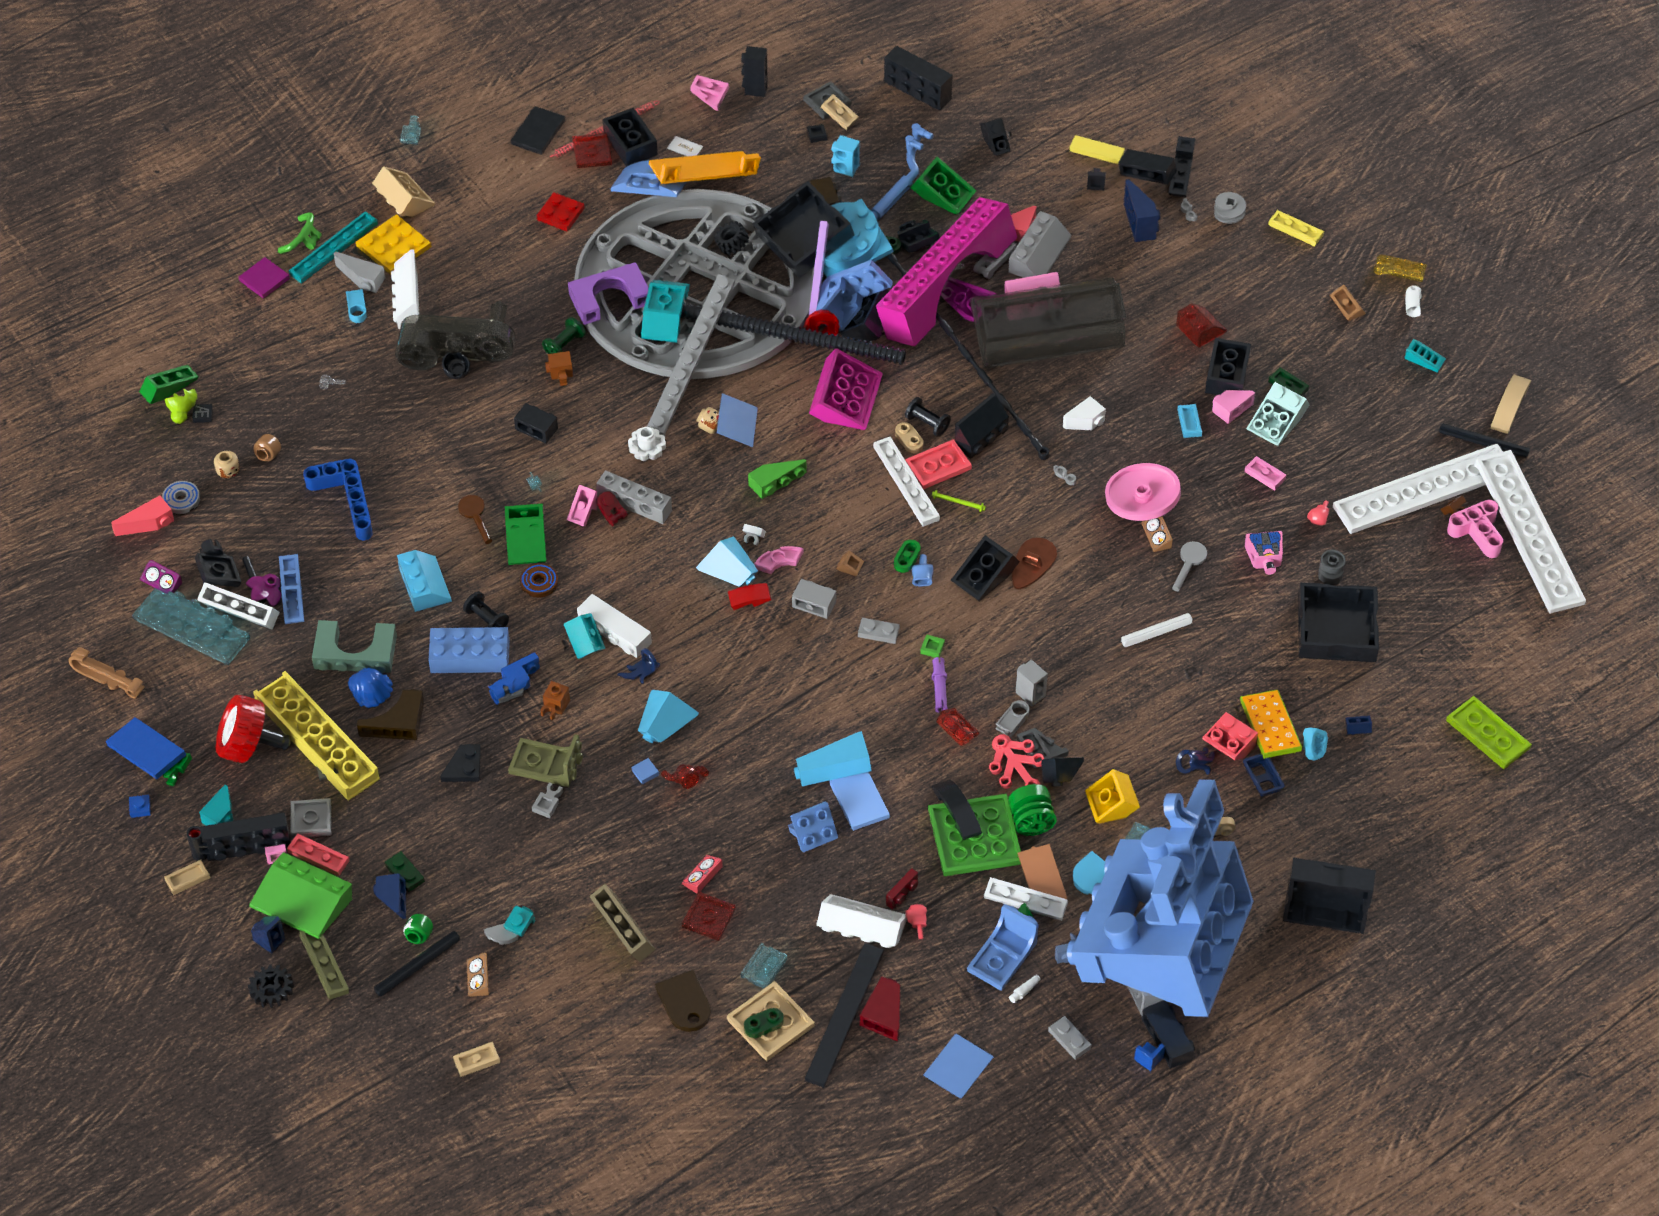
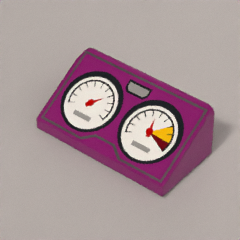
[140,560,182,596]

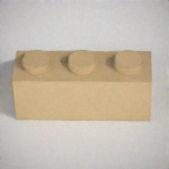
[372,166,435,217]

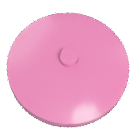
[1105,463,1181,521]

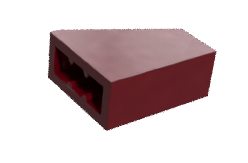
[860,976,900,1041]

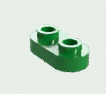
[894,539,921,573]

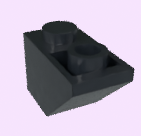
[979,117,1011,156]

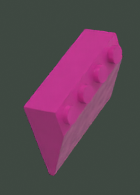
[809,348,883,430]

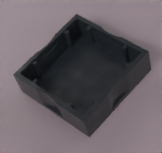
[752,181,855,278]
[1298,582,1379,662]
[1282,857,1376,934]

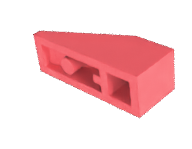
[111,496,174,536]

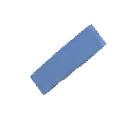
[279,554,304,624]

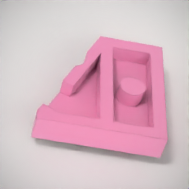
[691,75,729,111]

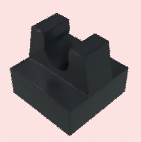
[1087,168,1106,191]

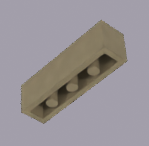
[589,884,656,962]

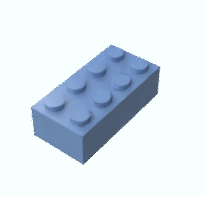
[428,627,510,673]

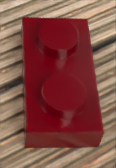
[886,868,918,910]

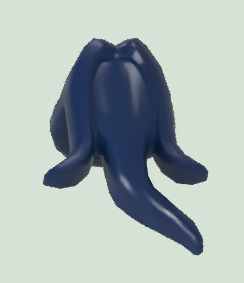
[617,648,660,684]
[1176,747,1215,775]

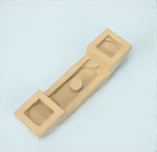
[1490,375,1531,434]

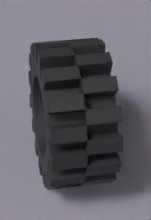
[714,221,749,255]

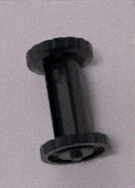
[905,397,951,437]
[463,591,509,628]

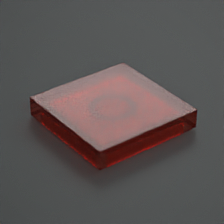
[572,133,612,168]
[682,892,736,941]

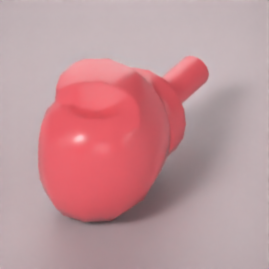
[1307,501,1329,525]
[905,904,927,939]

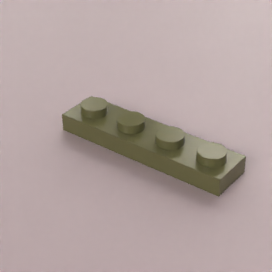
[300,931,349,1000]

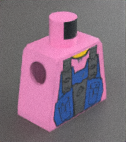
[1245,531,1283,575]

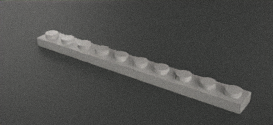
[647,274,735,436]

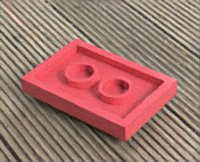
[905,439,972,490]

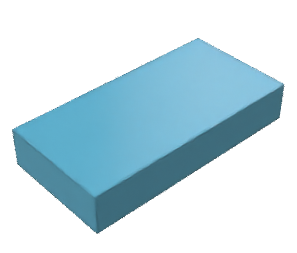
[1177,404,1202,438]

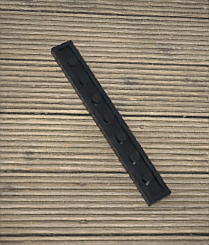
[805,943,884,1088]

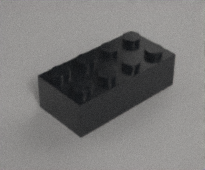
[884,45,953,111]

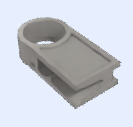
[996,700,1029,738]

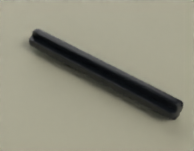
[1439,423,1530,458]
[374,931,460,997]

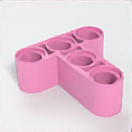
[1447,500,1503,558]

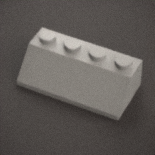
[1008,211,1071,278]

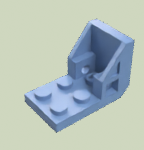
[816,260,893,332]

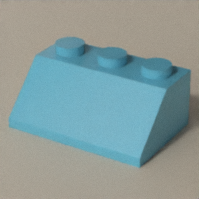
[397,550,452,612]

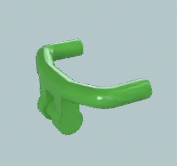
[278,212,322,254]

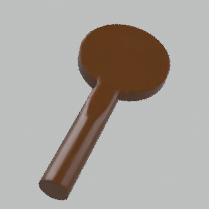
[458,495,492,544]

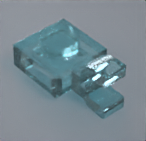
[400,115,421,145]

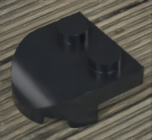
[897,220,940,252]

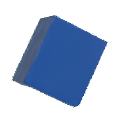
[1134,1042,1165,1071]

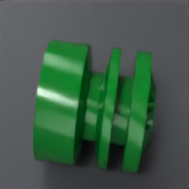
[1008,784,1057,836]

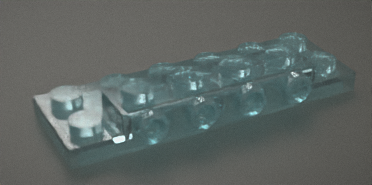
[133,588,250,665]

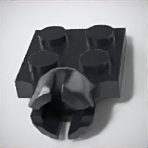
[195,539,242,587]

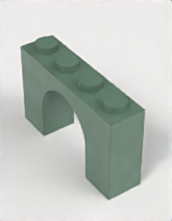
[312,620,397,673]

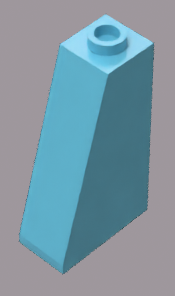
[794,731,872,786]

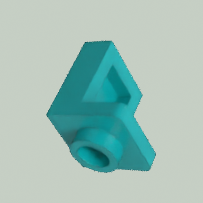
[504,905,536,937]

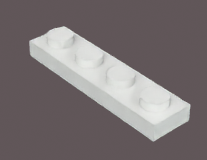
[984,877,1068,921]

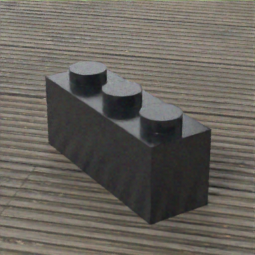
[741,46,768,97]
[1118,149,1177,185]
[1142,1000,1195,1069]

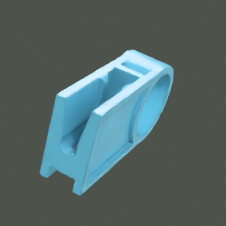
[346,289,367,323]

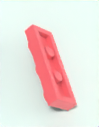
[287,833,349,876]

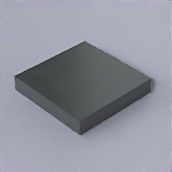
[803,81,851,120]

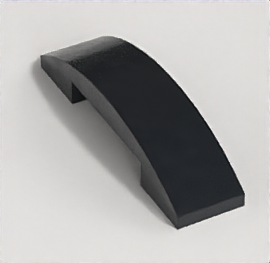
[1168,136,1196,197]
[932,779,982,840]

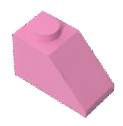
[1212,390,1255,424]

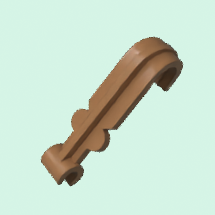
[69,647,144,699]

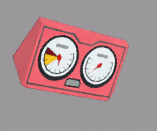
[682,855,723,894]

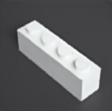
[197,582,280,630]
[577,594,652,658]

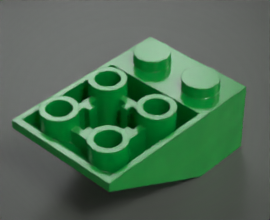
[505,504,546,565]

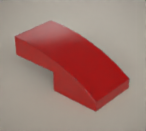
[728,583,772,610]

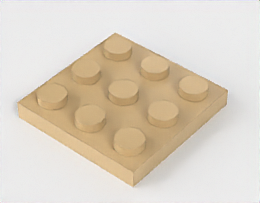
[727,981,815,1062]

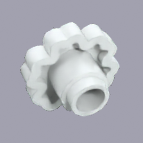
[628,427,666,461]

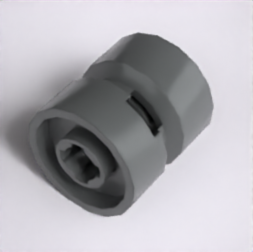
[1318,549,1346,585]

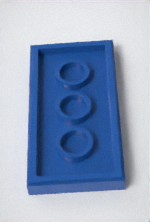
[106,717,186,780]

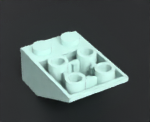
[1247,382,1309,446]

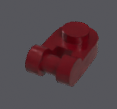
[596,491,628,526]

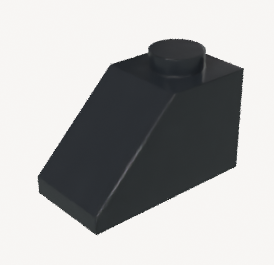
[1041,757,1084,787]

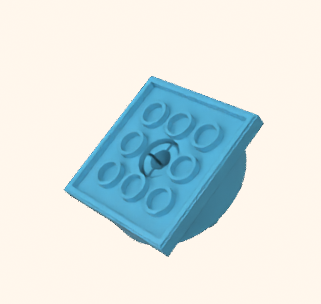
[823,199,894,278]

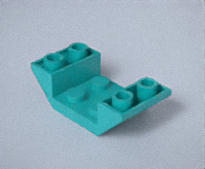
[641,280,690,343]

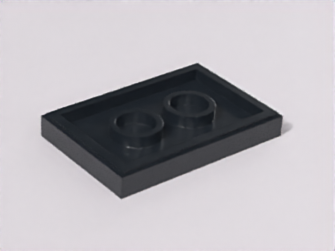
[511,106,566,155]

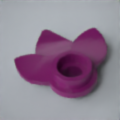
[246,574,281,607]

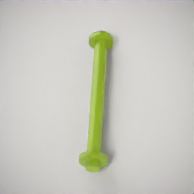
[932,490,986,512]

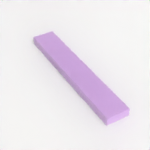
[809,221,829,315]

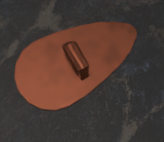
[1012,538,1057,589]

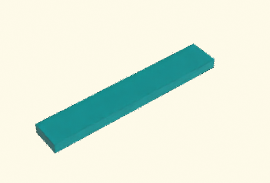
[289,211,378,284]

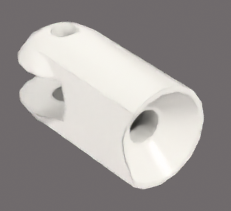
[1405,285,1422,317]

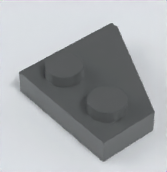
[1017,728,1069,769]

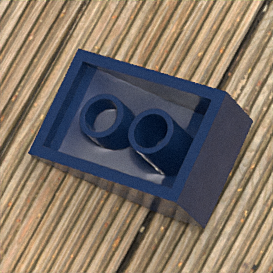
[1123,179,1161,242]

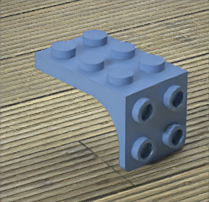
[967,904,1038,991]

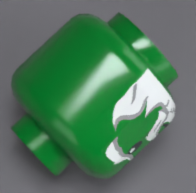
[403,914,433,944]

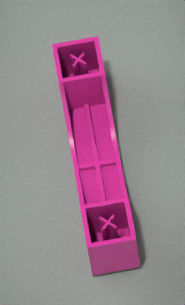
[876,197,1017,347]

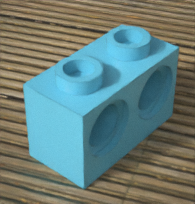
[832,135,860,177]

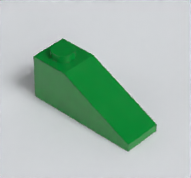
[139,365,198,404]

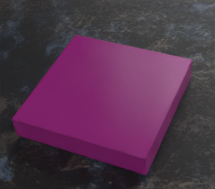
[239,257,290,299]

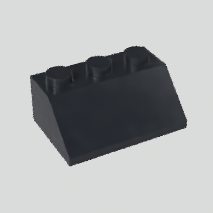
[840,289,889,343]
[955,393,1009,459]

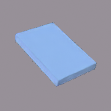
[830,772,890,831]

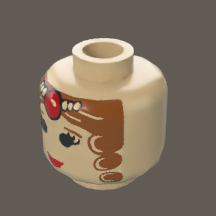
[696,407,719,434]
[214,451,240,478]

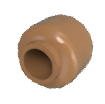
[253,434,281,462]

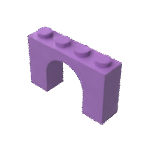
[568,262,649,325]

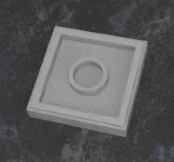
[291,798,332,838]

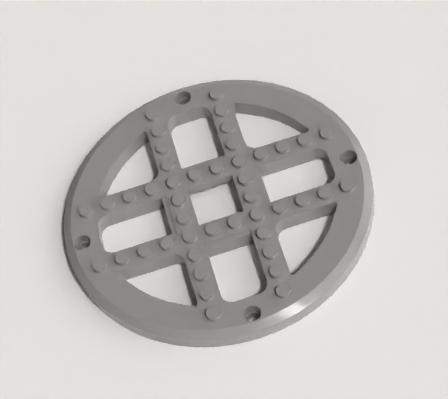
[574,189,815,379]

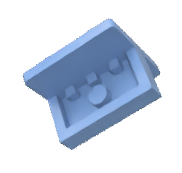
[788,802,838,852]

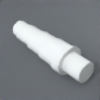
[1009,975,1041,1003]

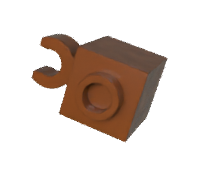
[545,351,573,386]
[540,681,570,720]

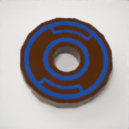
[520,563,558,598]

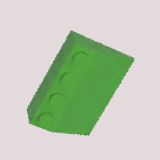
[249,852,352,939]

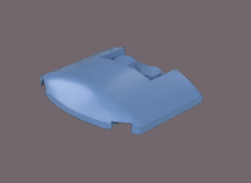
[611,160,687,197]

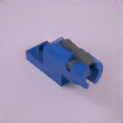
[488,652,540,705]

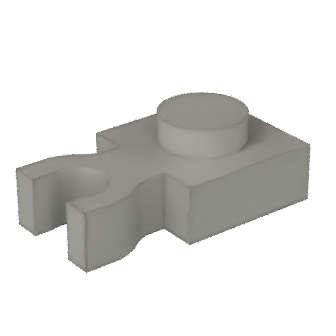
[532,782,563,818]

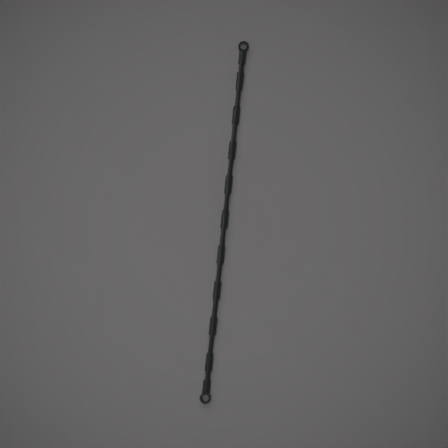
[886,253,1049,460]

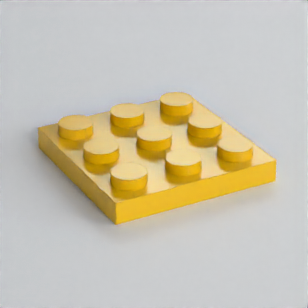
[356,214,432,275]

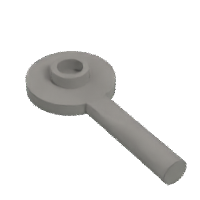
[1172,541,1207,592]

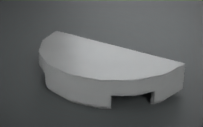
[484,923,519,945]

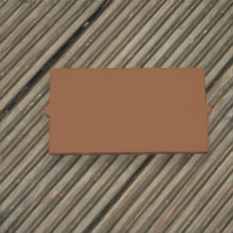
[1018,844,1068,899]

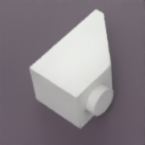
[1063,396,1106,430]

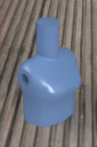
[912,554,933,587]

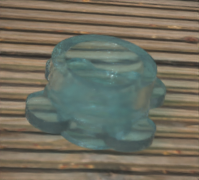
[526,472,542,492]

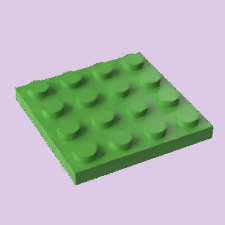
[928,794,1021,876]

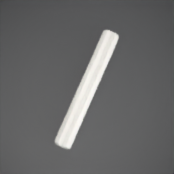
[1121,613,1192,647]

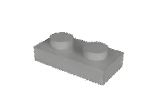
[858,618,900,644]
[1048,1016,1091,1060]

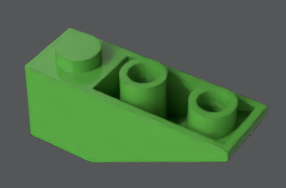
[748,459,807,499]

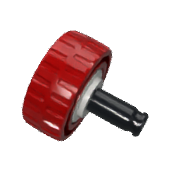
[216,695,291,763]

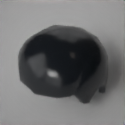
[442,352,470,379]

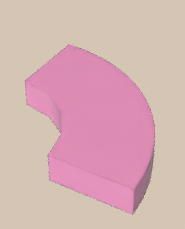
[754,546,803,574]

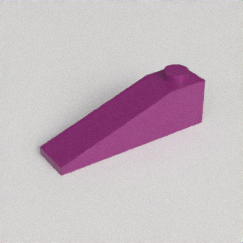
[940,277,1005,324]

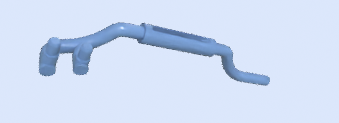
[870,123,933,220]

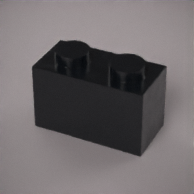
[514,403,558,444]

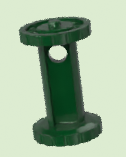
[542,317,586,354]

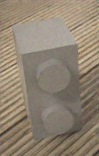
[792,579,836,619]
[1016,660,1048,707]

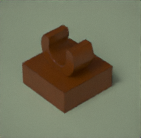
[1440,495,1466,515]

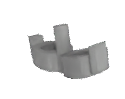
[1180,198,1197,221]
[1053,465,1076,485]

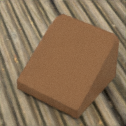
[836,551,864,576]

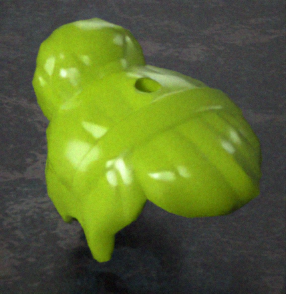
[165,389,197,424]

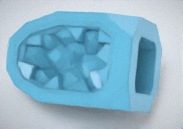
[1303,728,1328,761]

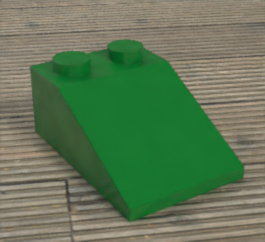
[910,157,976,215]

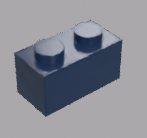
[1346,716,1372,735]

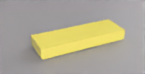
[1069,135,1125,164]
[1268,210,1324,246]

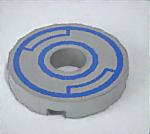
[162,481,200,514]

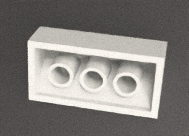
[391,250,420,329]
[817,894,907,948]

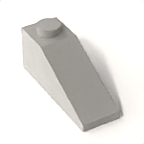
[334,251,385,293]

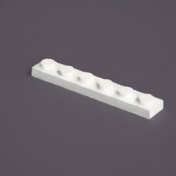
[873,437,940,527]

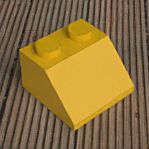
[1085,769,1140,824]

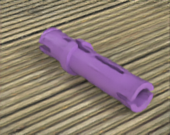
[932,657,948,713]

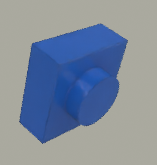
[129,795,151,818]

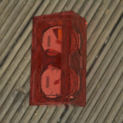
[936,708,979,746]

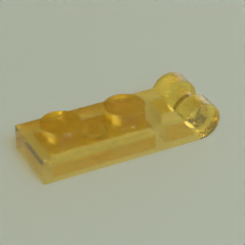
[1373,255,1427,282]

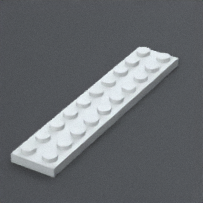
[1333,444,1503,534]
[1475,450,1586,614]

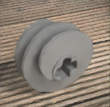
[1214,192,1246,224]

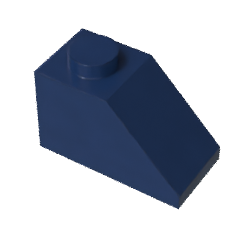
[373,874,406,919]
[251,916,285,954]

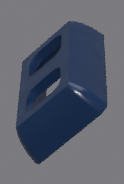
[1243,753,1284,797]

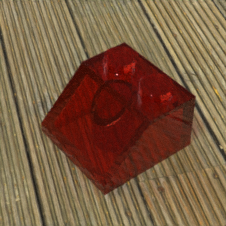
[1176,303,1227,348]

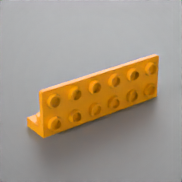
[649,151,761,184]

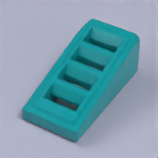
[1405,339,1446,373]

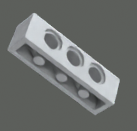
[596,471,672,524]

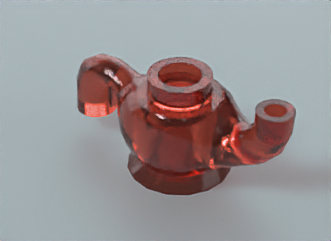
[661,764,709,789]

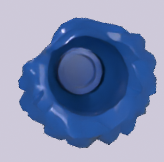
[348,668,393,708]

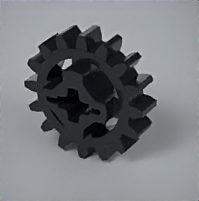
[248,964,294,1008]

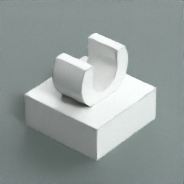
[743,524,766,546]

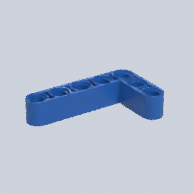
[303,459,373,541]

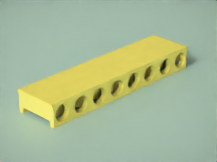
[254,671,380,801]

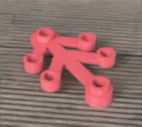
[989,734,1044,789]

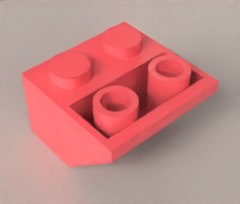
[1203,712,1258,760]

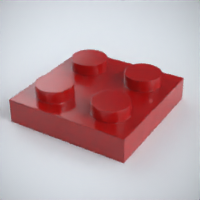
[536,192,585,232]

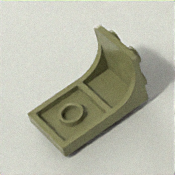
[508,734,583,787]

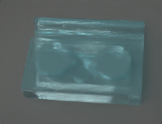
[741,943,787,989]

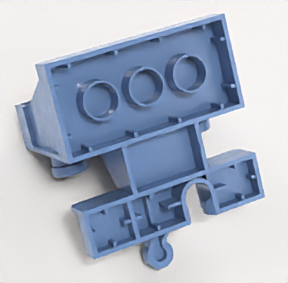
[1067,780,1254,1017]

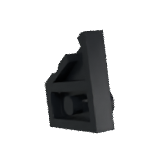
[440,744,481,782]

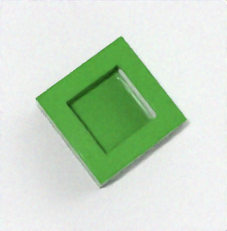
[920,635,945,658]

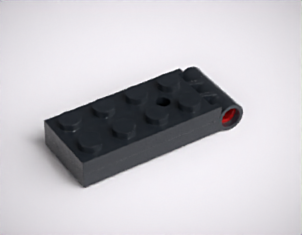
[186,812,291,861]

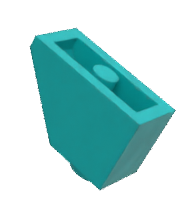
[199,784,233,826]

